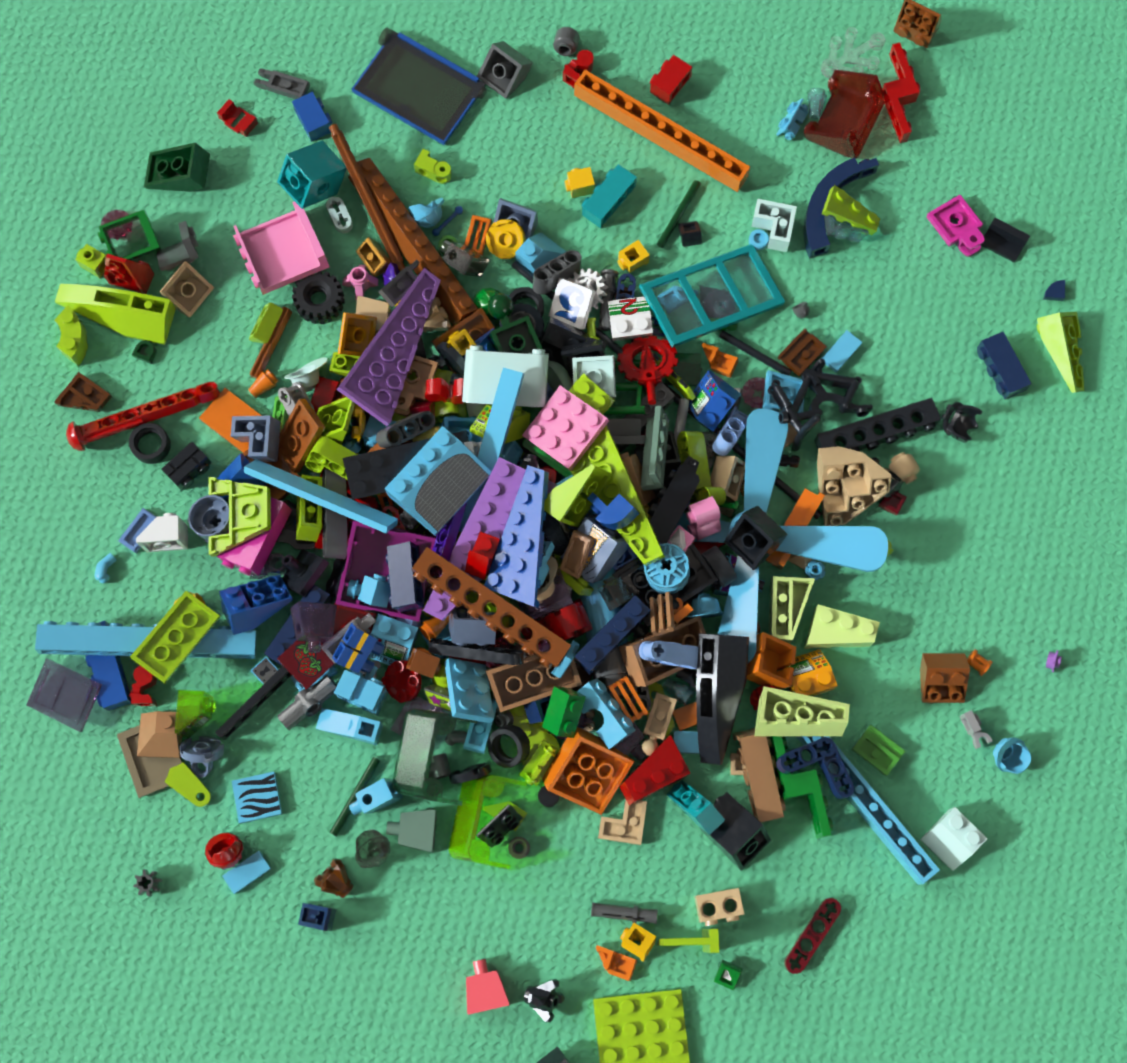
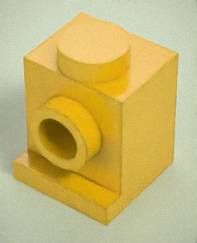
[617,240,650,274]
[447,329,476,356]
[620,923,656,962]

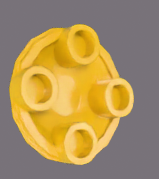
[351,405,366,443]

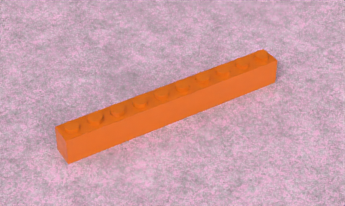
[574,70,750,192]

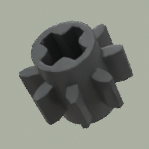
[133,869,162,897]

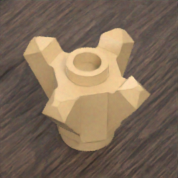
[423,297,451,333]

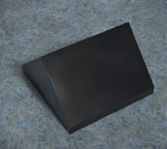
[561,339,606,377]

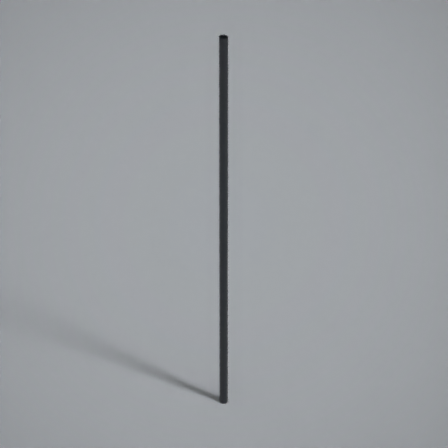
[511,261,822,520]

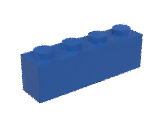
[85,621,131,711]

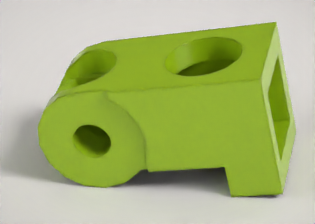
[414,149,452,184]

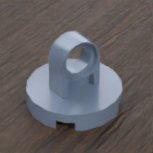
[180,736,224,778]

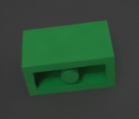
[542,686,586,738]

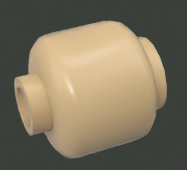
[889,452,920,484]

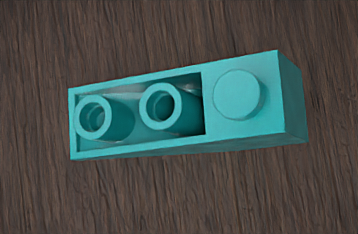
[667,780,725,835]

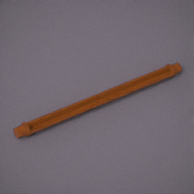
[329,124,405,272]

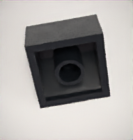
[724,506,788,570]

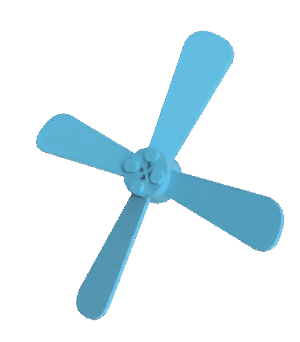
[673,409,888,663]

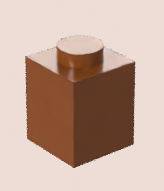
[406,648,441,679]

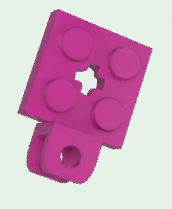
[926,195,984,257]

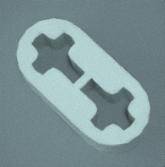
[326,197,353,233]

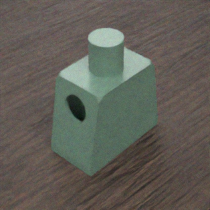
[386,810,437,853]

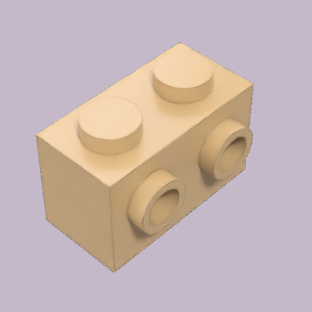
[710,456,745,502]

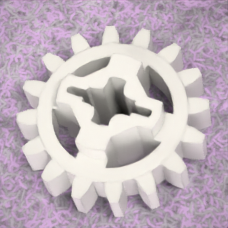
[568,268,608,312]

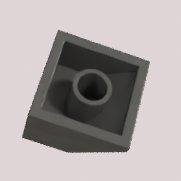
[477,41,533,99]

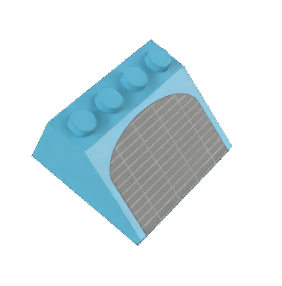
[385,426,491,536]

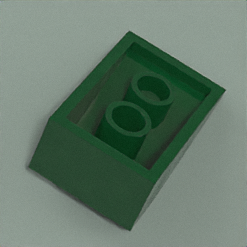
[144,142,210,192]

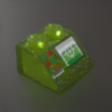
[175,690,216,739]

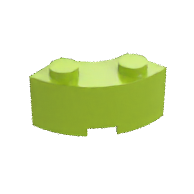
[54,305,88,366]

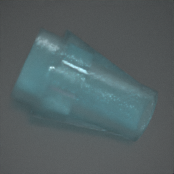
[808,88,827,119]
[662,677,695,706]

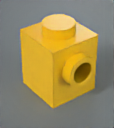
[564,167,595,198]

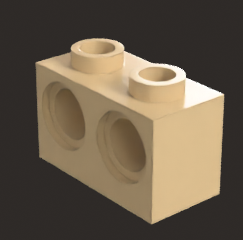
[694,888,744,926]

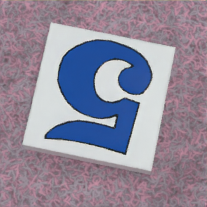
[549,278,595,329]

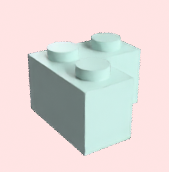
[751,199,797,252]

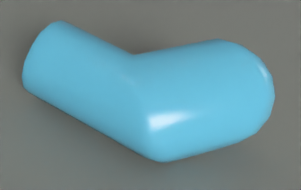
[94,553,117,584]

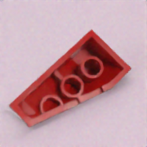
[104,254,154,294]

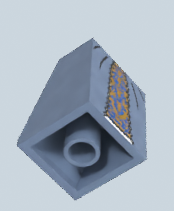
[561,514,630,583]

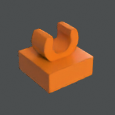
[673,597,694,623]

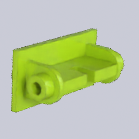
[519,740,559,786]

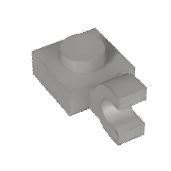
[959,710,993,749]

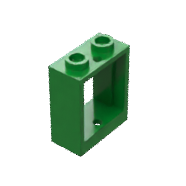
[97,210,161,260]

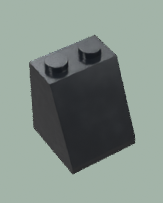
[699,792,771,871]

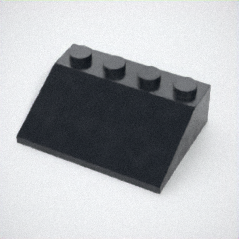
[612,543,718,630]

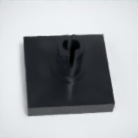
[282,550,329,597]

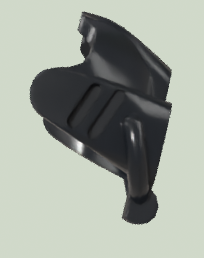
[941,402,982,443]

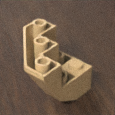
[817,446,892,526]

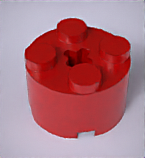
[543,602,593,641]

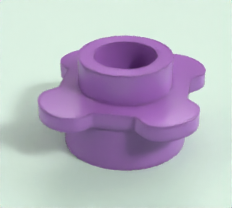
[1046,650,1062,673]

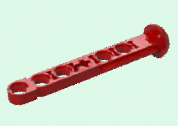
[66,382,220,451]

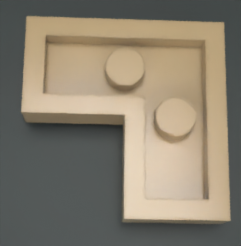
[598,799,647,845]

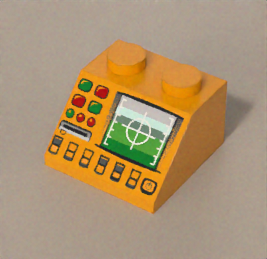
[782,649,838,696]

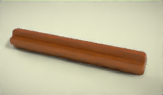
[250,307,292,379]

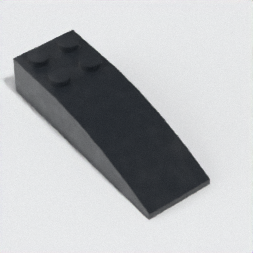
[343,430,469,500]

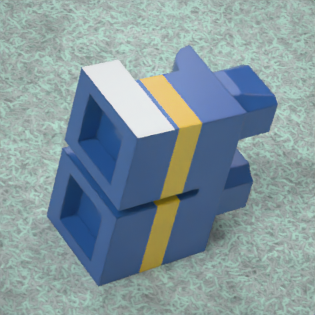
[332,622,385,673]

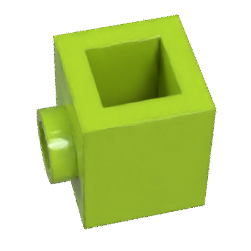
[75,244,106,278]

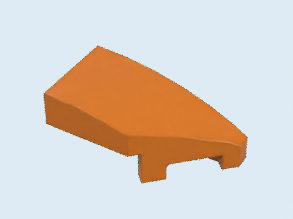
[702,343,739,378]
[596,945,638,981]

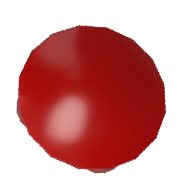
[381,660,422,703]

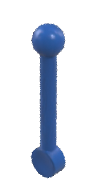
[432,206,463,236]

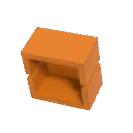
[747,632,796,690]

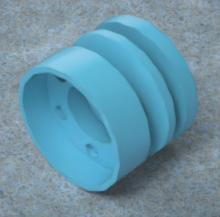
[644,543,690,594]

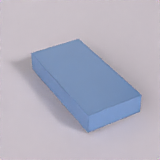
[118,508,156,554]

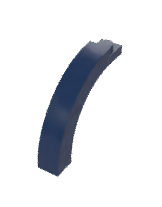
[803,157,879,259]

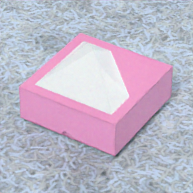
[667,525,696,552]

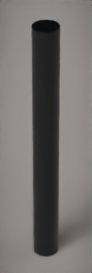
[719,330,792,375]

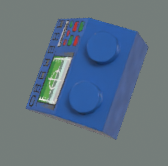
[689,370,742,431]

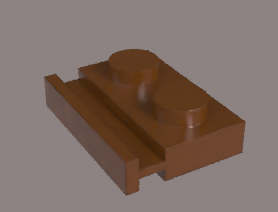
[778,328,827,377]

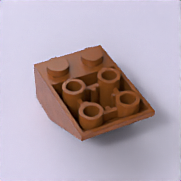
[893,0,942,48]

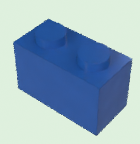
[292,92,333,142]

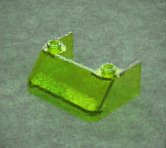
[449,775,528,871]

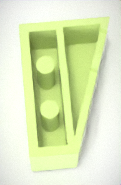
[769,576,815,644]
[804,604,880,649]

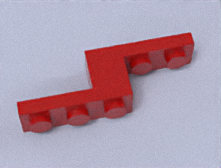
[880,42,921,143]

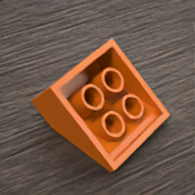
[542,727,634,815]

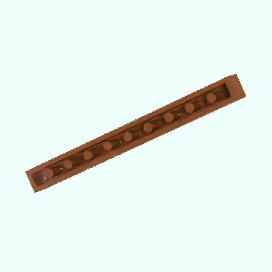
[348,158,478,326]

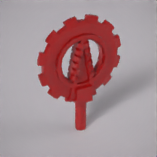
[617,336,678,405]

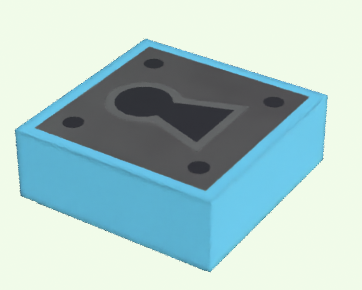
[250,657,279,685]

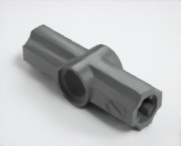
[277,675,337,730]

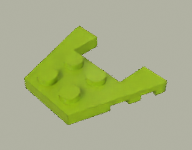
[209,477,271,557]

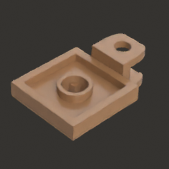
[394,355,439,417]

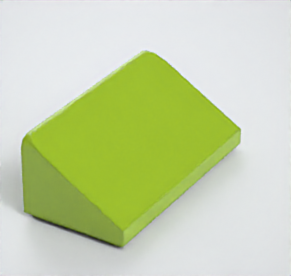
[249,302,283,344]

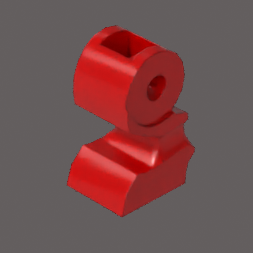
[563,50,594,88]
[425,378,464,404]
[129,666,157,706]

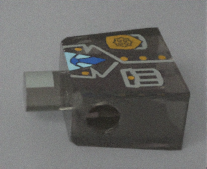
[440,240,490,277]

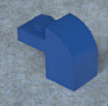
[587,493,640,530]

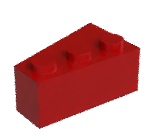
[619,735,690,806]

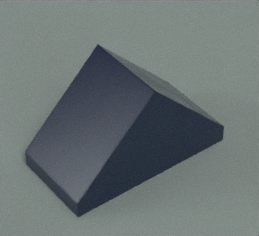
[298,903,336,931]

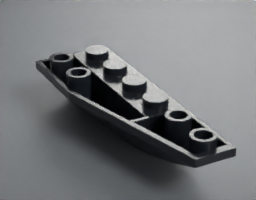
[696,634,749,765]

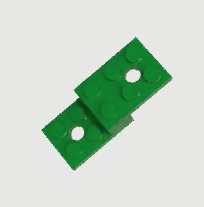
[769,736,833,839]

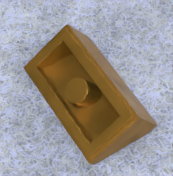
[356,237,392,277]

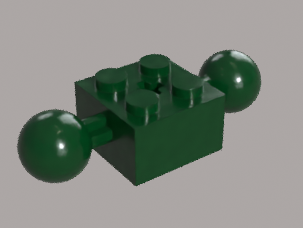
[488,293,542,354]

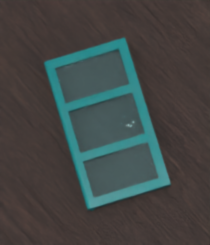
[639,244,785,348]

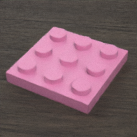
[522,386,609,471]

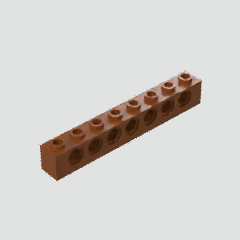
[411,547,571,669]

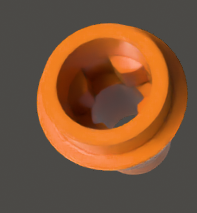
[248,369,279,398]
[419,616,449,641]

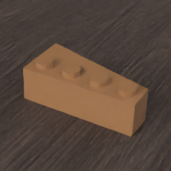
[732,728,786,823]

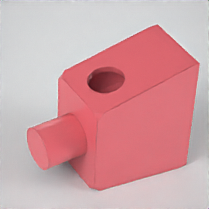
[466,959,510,1015]

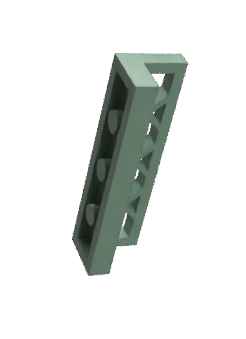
[641,405,669,491]

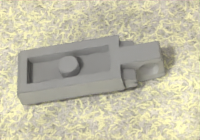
[321,613,376,664]

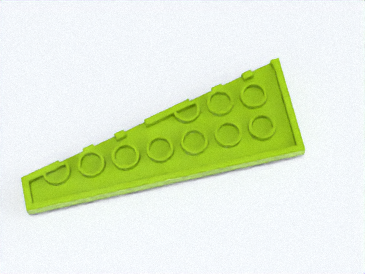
[571,408,665,566]

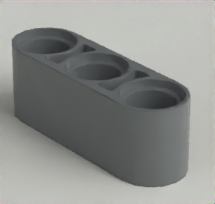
[532,250,582,294]
[376,411,436,448]

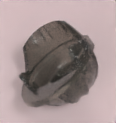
[355,829,390,868]

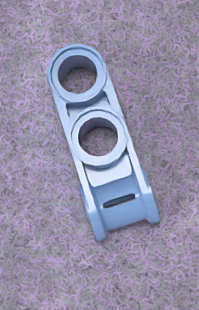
[712,406,749,456]
[639,641,698,669]

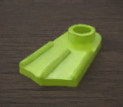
[165,762,211,807]

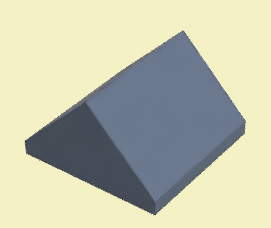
[493,198,538,240]

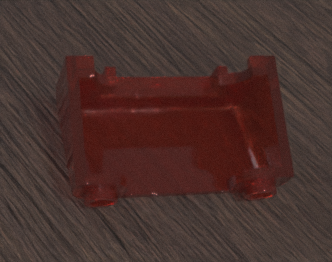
[804,70,885,159]

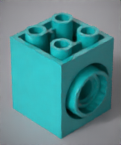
[277,140,347,209]

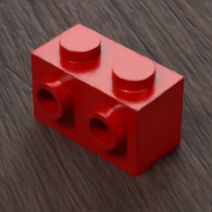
[650,55,692,105]

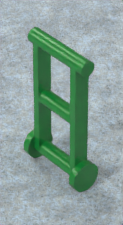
[604,360,645,415]

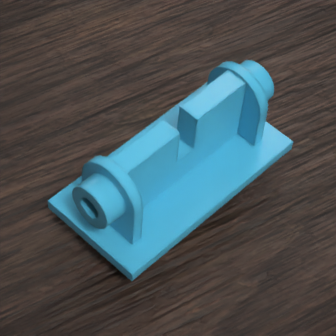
[776,98,809,140]

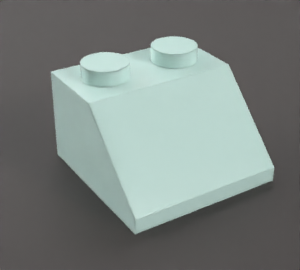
[920,807,988,871]

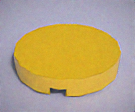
[486,219,526,259]

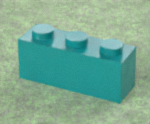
[582,164,637,228]

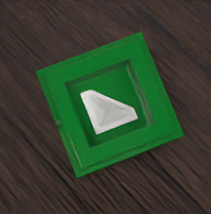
[714,960,743,990]

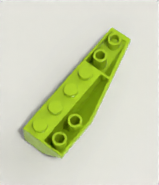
[55,284,176,345]

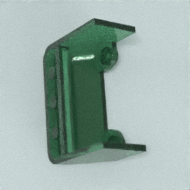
[392,708,477,806]

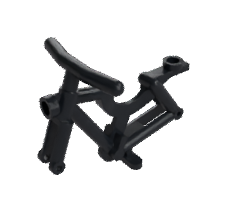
[767,359,873,451]

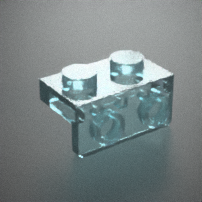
[824,215,869,242]

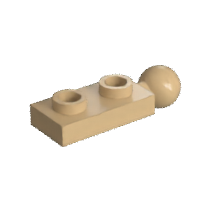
[641,693,677,756]

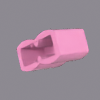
[686,496,721,541]

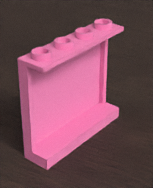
[233,201,329,295]

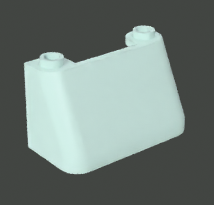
[462,345,549,407]

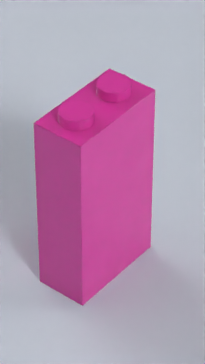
[216,498,292,576]

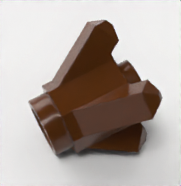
[314,858,354,898]

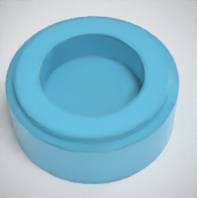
[748,229,769,250]

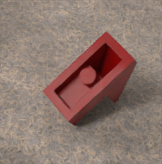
[465,531,501,580]

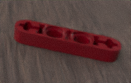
[784,898,841,974]

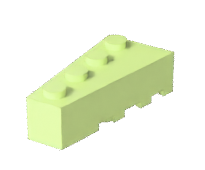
[754,686,850,736]

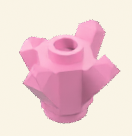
[342,265,378,300]

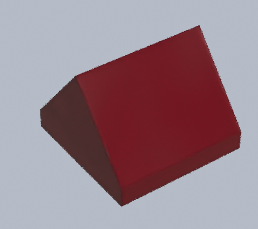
[410,401,435,422]

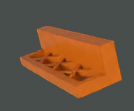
[765,488,825,570]

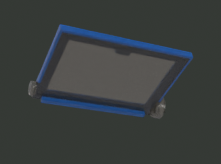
[351,27,487,146]

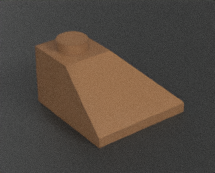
[137,711,184,758]

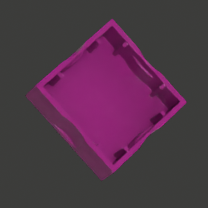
[336,520,436,622]

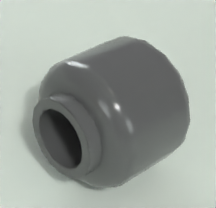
[553,27,580,56]

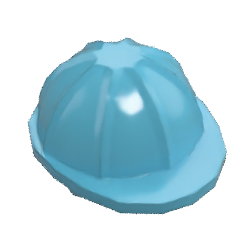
[408,198,444,228]
[993,737,1032,774]

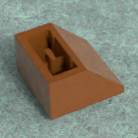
[920,653,970,703]

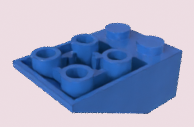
[219,575,293,635]

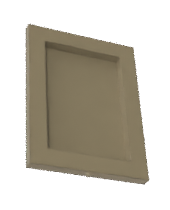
[117,725,182,798]

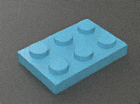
[444,658,494,723]

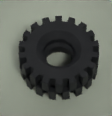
[292,271,345,324]

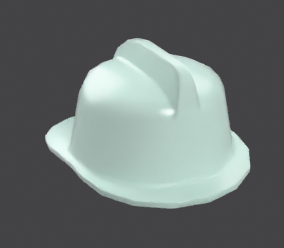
[284,358,328,392]

